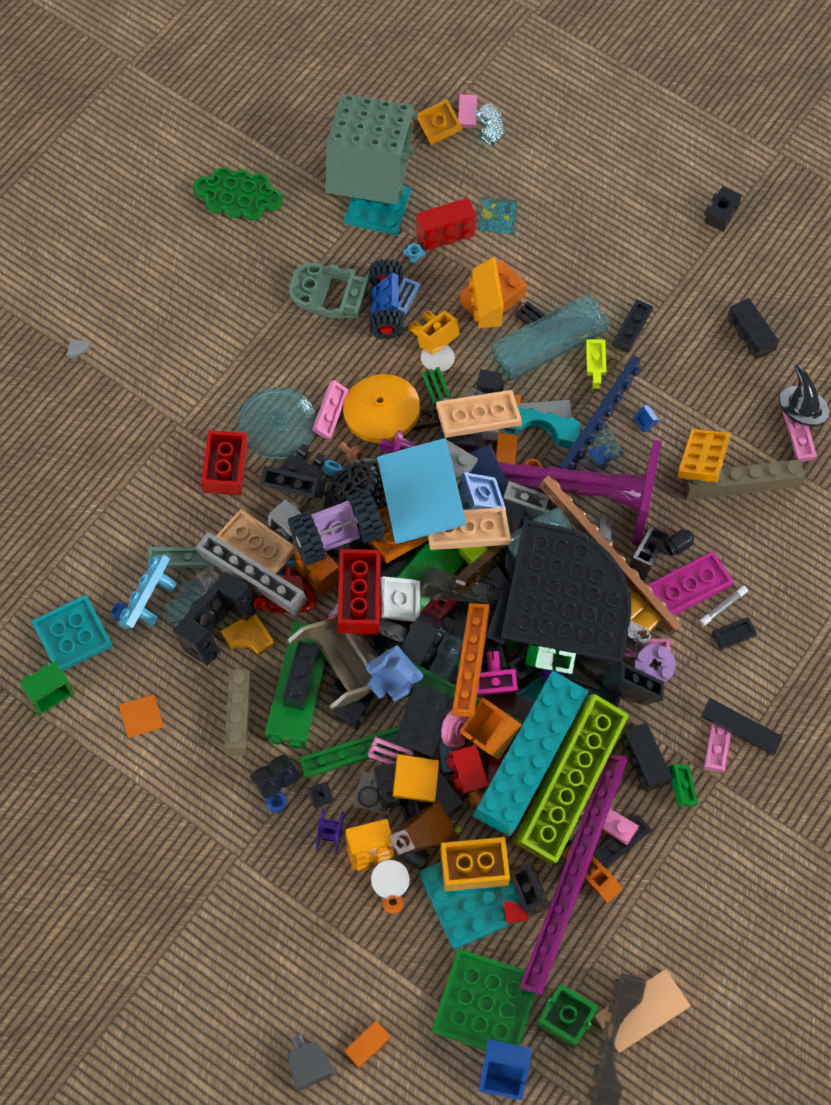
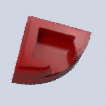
[503,901,528,924]

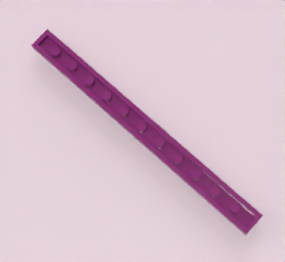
[520,754,627,995]

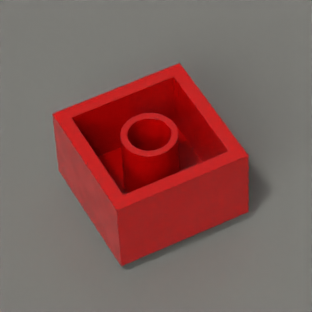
[445,744,488,793]

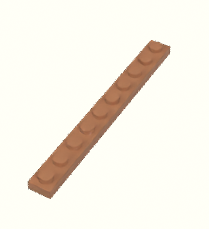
[539,476,682,636]

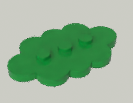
[193,168,283,220]

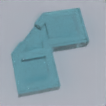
[476,101,505,147]

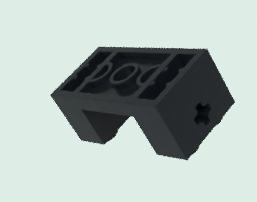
[172,571,259,666]

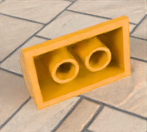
[468,257,504,328]

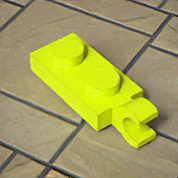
[586,339,607,390]

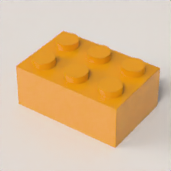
[345,819,394,872]
[440,837,510,891]

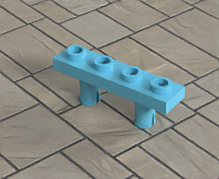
[118,555,176,629]

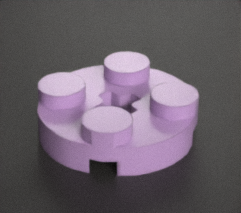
[634,644,676,683]

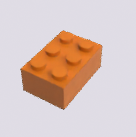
[460,260,527,317]

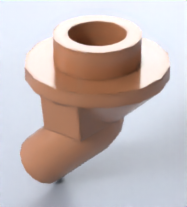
[338,442,364,463]

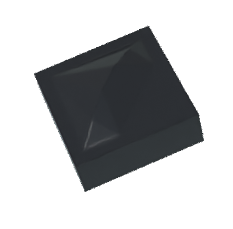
[307,781,334,809]

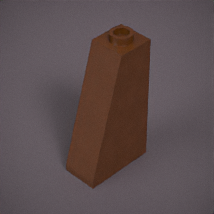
[389,801,459,855]

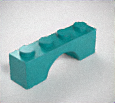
[499,405,581,449]

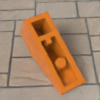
[561,843,623,904]

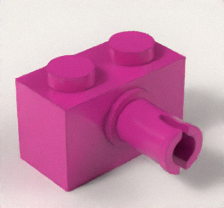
[477,651,518,696]

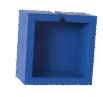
[478,1040,532,1100]

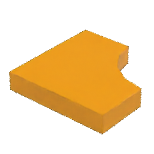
[220,614,276,655]

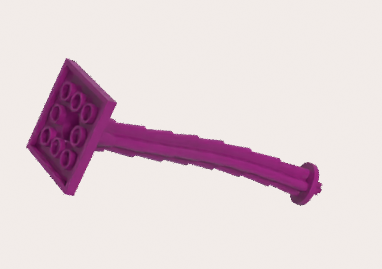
[378,429,662,546]

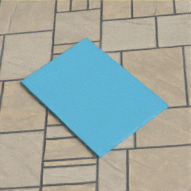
[377,438,467,544]

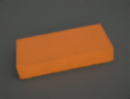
[344,1021,391,1068]

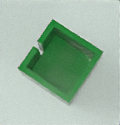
[20,661,74,716]

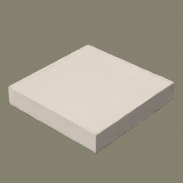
[379,577,420,622]

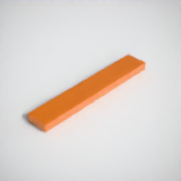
[452,603,490,717]

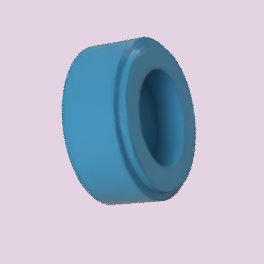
[322,460,343,477]

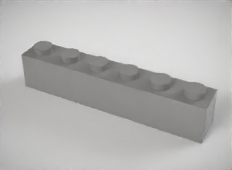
[196,532,308,616]

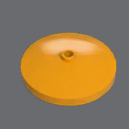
[343,374,420,443]

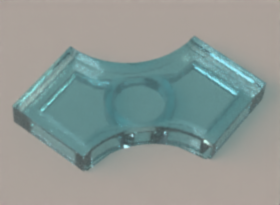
[165,579,204,625]

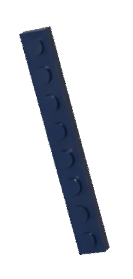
[559,355,641,470]

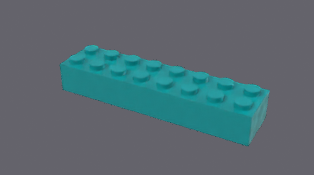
[472,671,589,837]

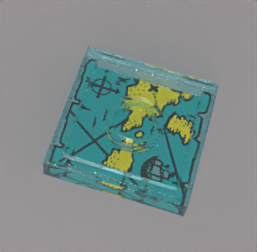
[478,197,518,234]

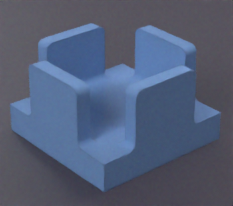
[458,472,506,510]
[365,645,423,702]

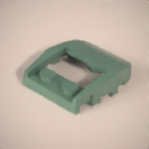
[289,263,370,318]

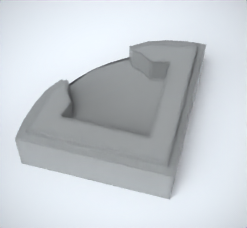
[67,339,91,359]

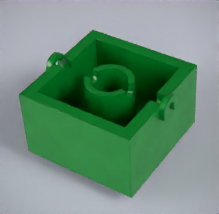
[537,984,598,1049]

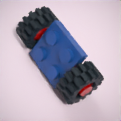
[369,258,403,339]

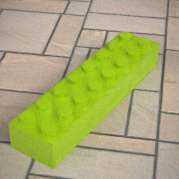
[513,694,629,863]

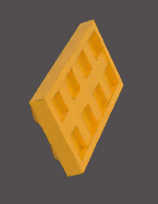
[678,429,730,482]

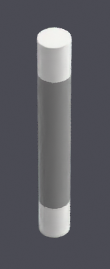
[699,586,748,627]

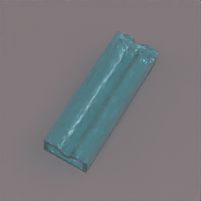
[491,293,609,381]

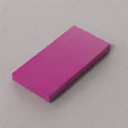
[648,551,734,615]

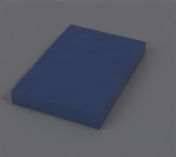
[469,444,508,502]

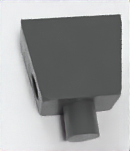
[288,1034,336,1092]

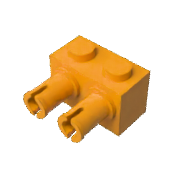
[408,310,460,355]

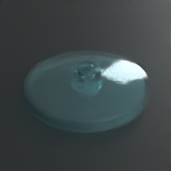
[239,387,316,459]

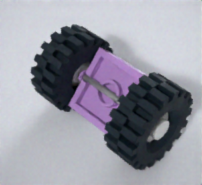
[288,489,384,566]

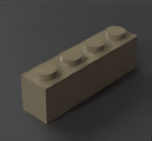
[224,669,251,756]

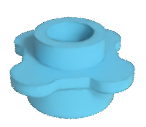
[403,243,425,263]

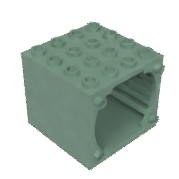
[325,93,418,205]

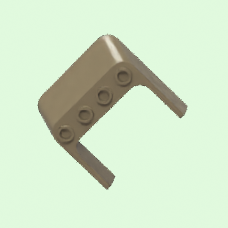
[287,617,377,709]

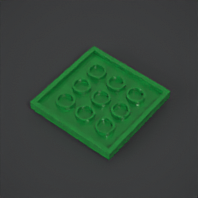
[431,948,535,1051]

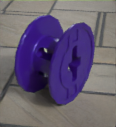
[316,808,344,853]

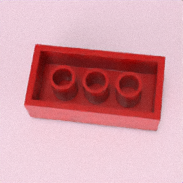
[337,549,380,634]

